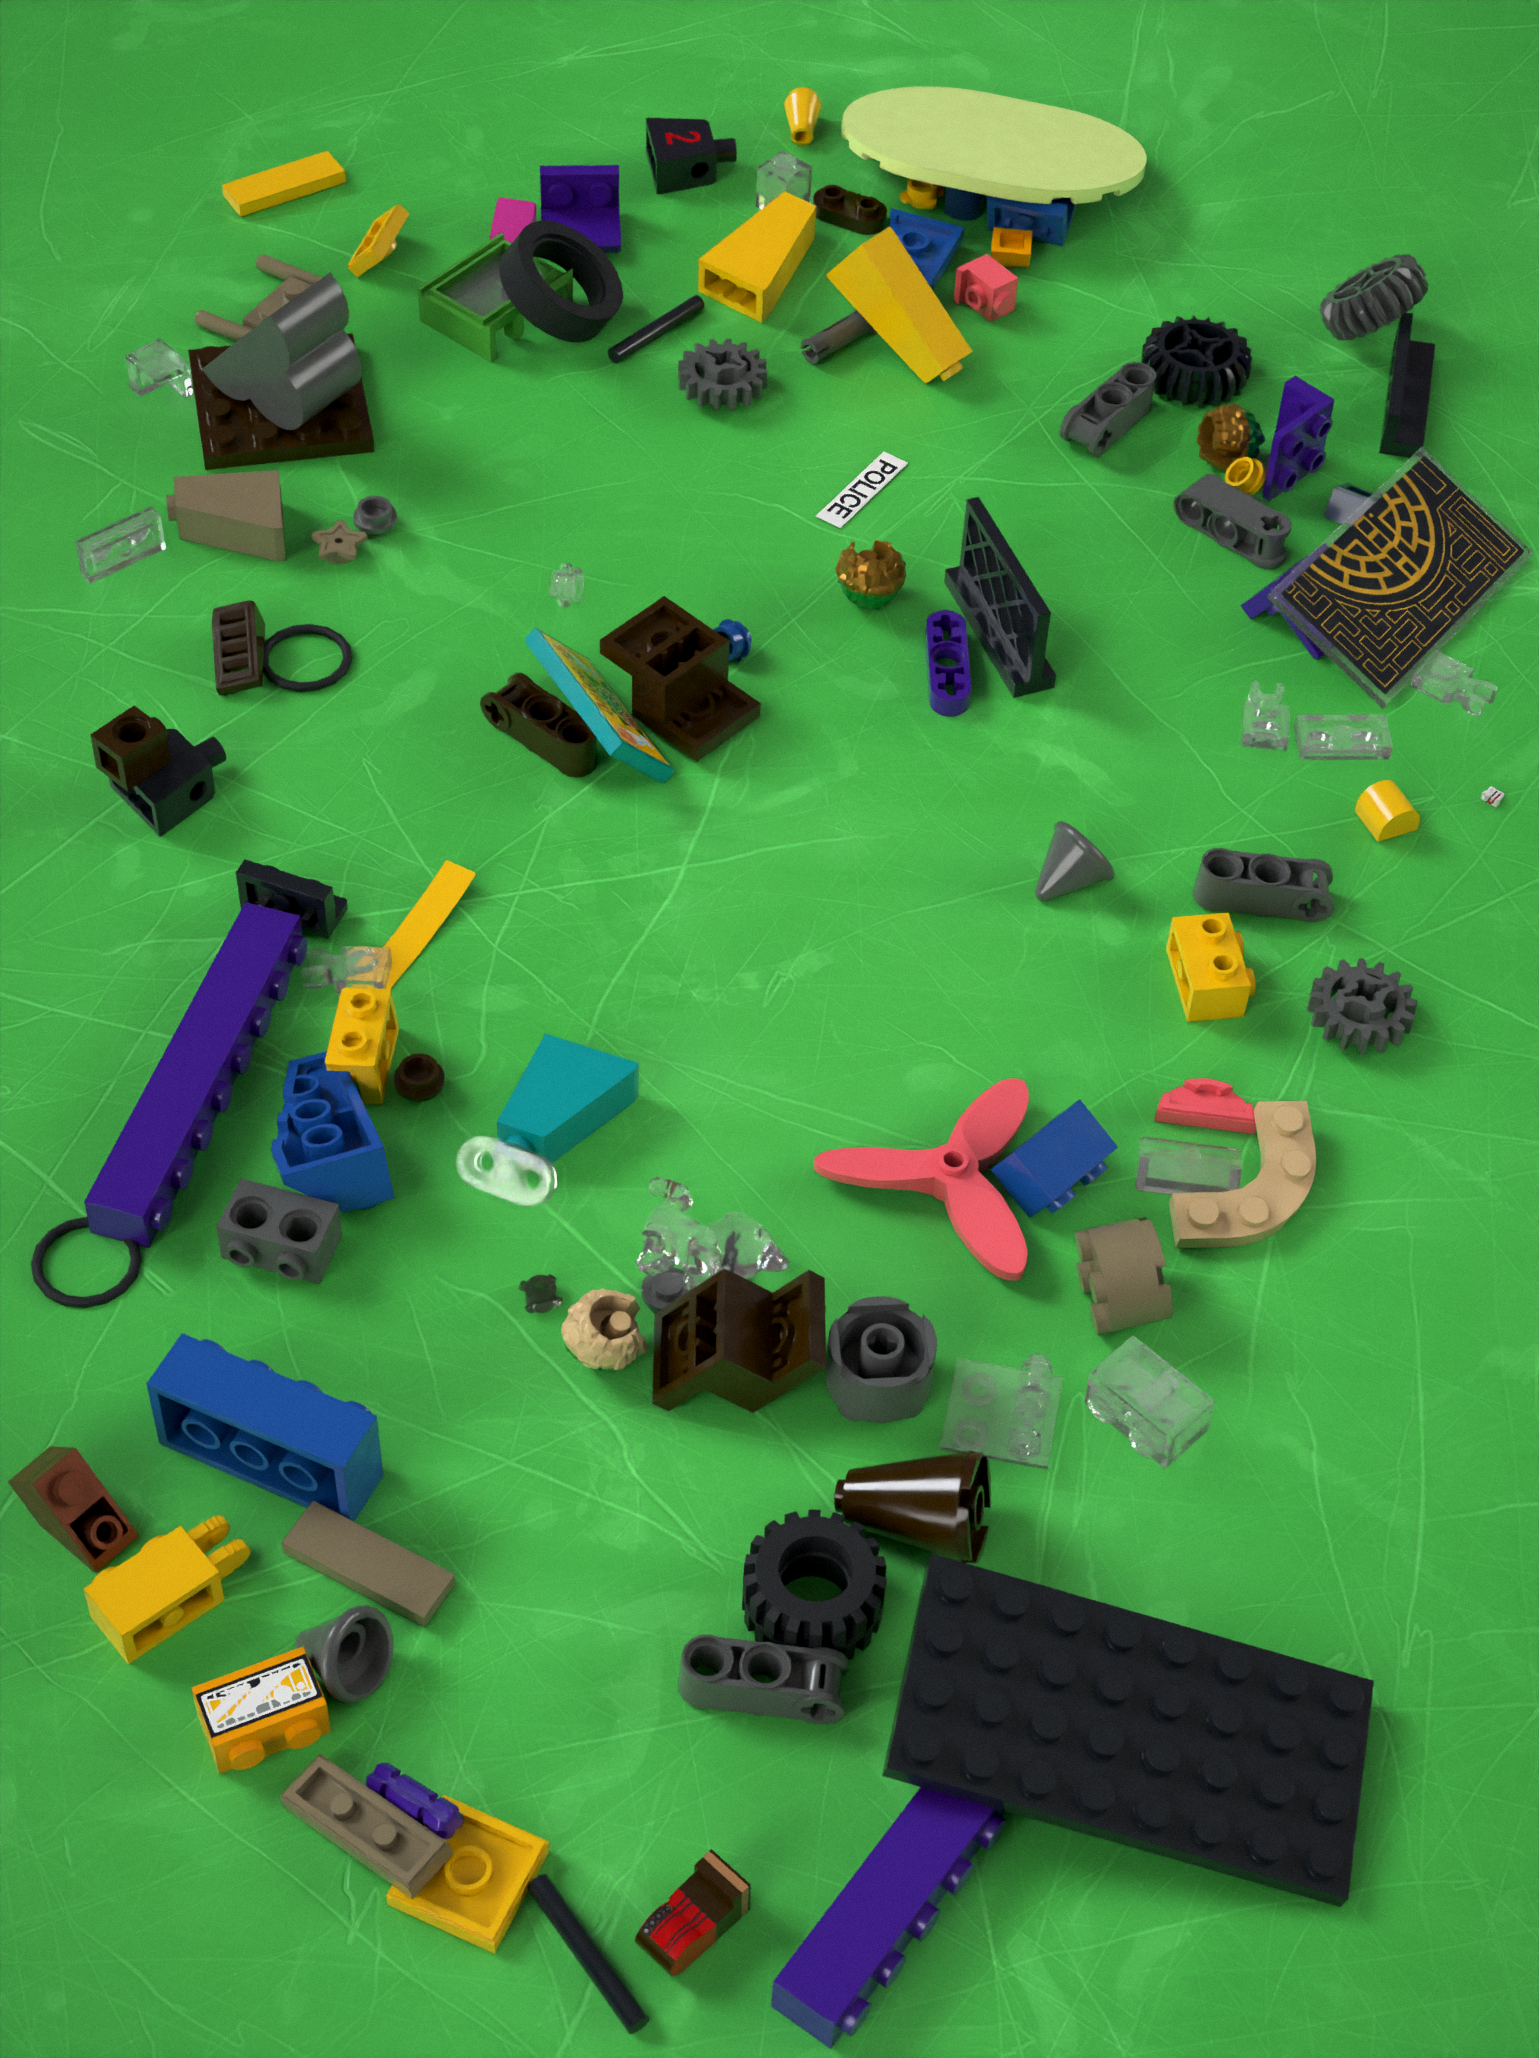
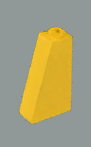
[698,191,816,323]
[826,226,973,384]

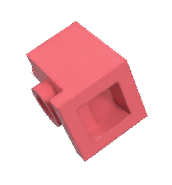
[953,254,1018,322]

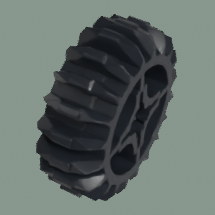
[1141,315,1252,409]

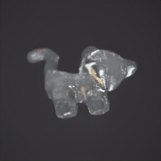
[636,1177,790,1291]

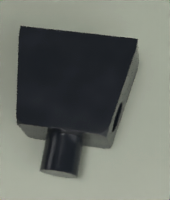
[109,729,226,837]

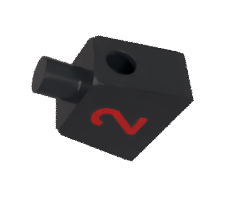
[646,118,737,194]

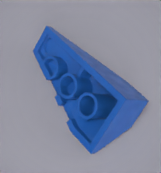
[271,1051,394,1213]

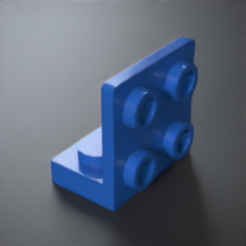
[987,196,1077,246]

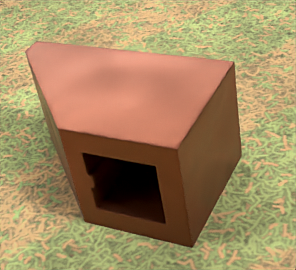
[8,1446,139,1572]

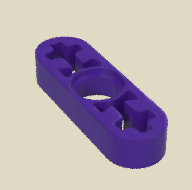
[925,610,971,717]

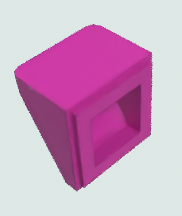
[489,197,537,243]

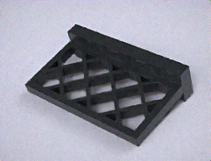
[944,497,1056,698]

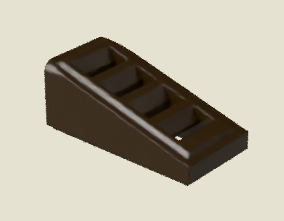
[212,600,265,696]

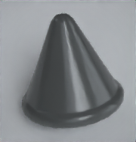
[1035,821,1115,901]
[296,1605,394,1703]

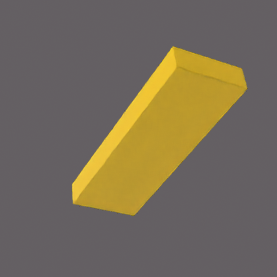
[222,151,346,217]

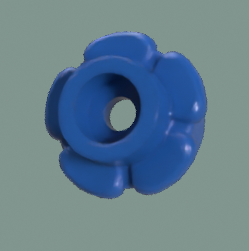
[714,619,751,662]

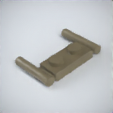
[194,254,322,341]

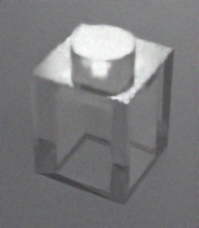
[756,151,812,209]

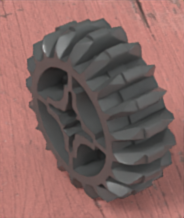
[1319,254,1429,340]

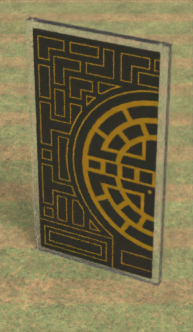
[1267,447,1534,709]

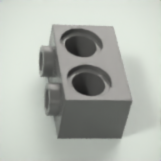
[216,1178,342,1284]

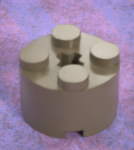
[1075,1217,1173,1335]

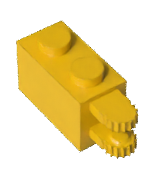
[83,1515,251,1664]

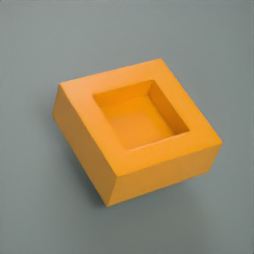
[991,227,1032,268]

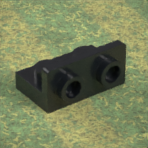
[236,859,348,939]

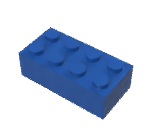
[147,1333,384,1521]

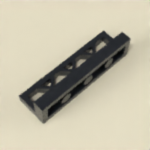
[1379,312,1435,459]

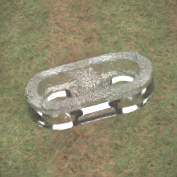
[456,1136,558,1206]

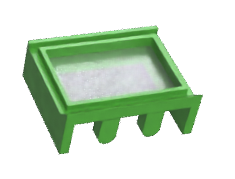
[418,233,573,362]

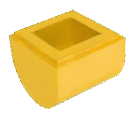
[1355,780,1420,842]

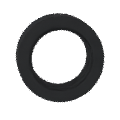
[499,220,623,342]

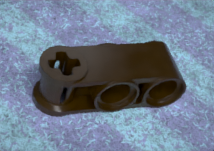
[480,672,597,778]

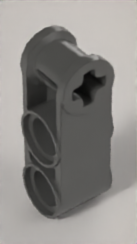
[1060,362,1156,457]
[1174,474,1292,569]
[1193,848,1334,922]
[678,1635,848,1724]

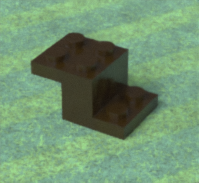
[600,596,761,762]
[652,1268,826,1413]

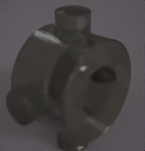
[519,1274,563,1314]

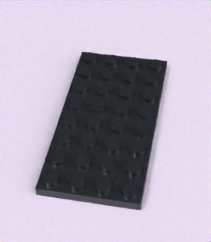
[882,1554,1374,1907]

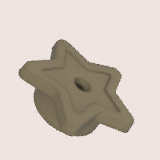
[311,520,368,564]

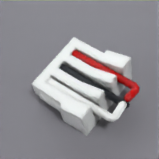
[1480,786,1505,807]

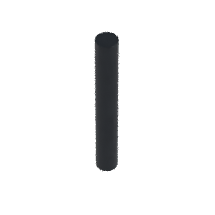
[608,295,705,364]
[527,1874,649,2034]

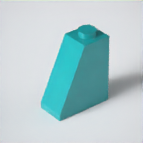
[497,1034,639,1168]

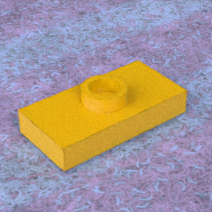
[347,204,409,278]

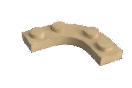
[1169,1101,1316,1248]

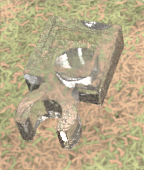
[1410,650,1498,716]
[1241,680,1290,751]
[301,946,392,994]

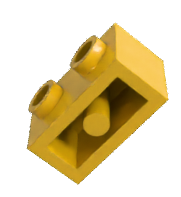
[1166,912,1256,1022]

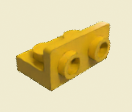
[325,987,399,1105]

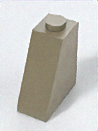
[166,470,286,561]

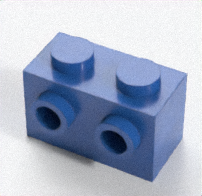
[991,1099,1118,1218]

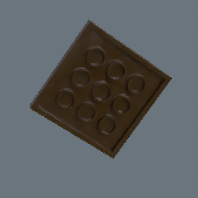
[188,333,375,470]

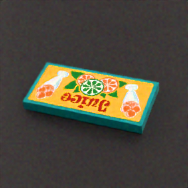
[525,628,675,783]

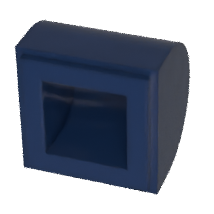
[944,187,985,221]

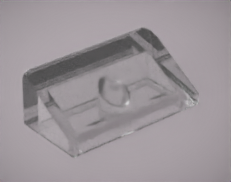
[1136,1137,1242,1195]

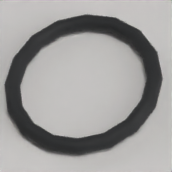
[263,624,352,692]
[31,1217,142,1308]

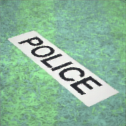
[816,452,908,528]

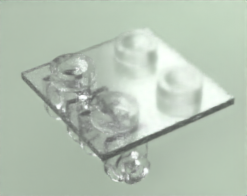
[940,1354,1063,1470]

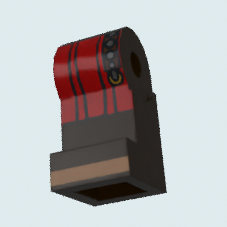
[635,1849,751,1977]

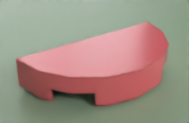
[1155,1078,1256,1134]

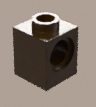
[90,706,171,791]

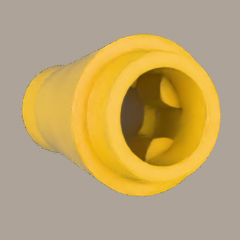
[784,87,822,145]

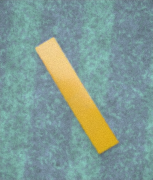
[338,860,476,998]

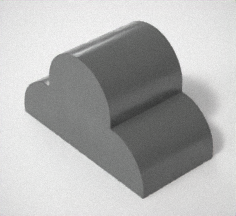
[202,273,362,430]

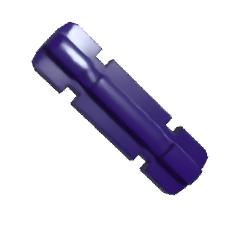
[366,1763,464,1839]

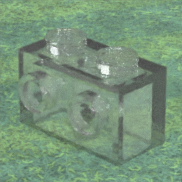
[1084,1335,1215,1469]

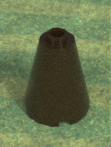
[834,1451,991,1564]

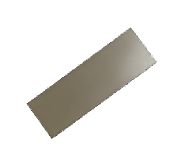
[281,1501,455,1627]
[279,1754,453,1899]

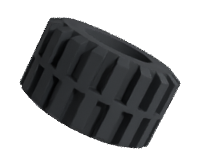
[742,1510,887,1668]

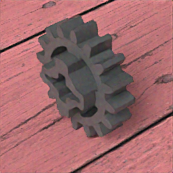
[678,339,768,411]
[1307,958,1417,1054]

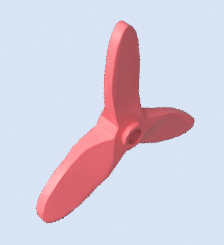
[814,1078,1029,1281]

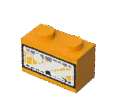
[191,1646,331,1774]

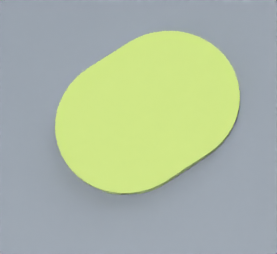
[841,87,1147,204]

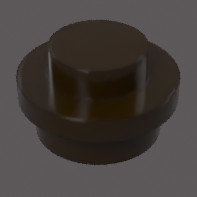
[394,1054,445,1101]

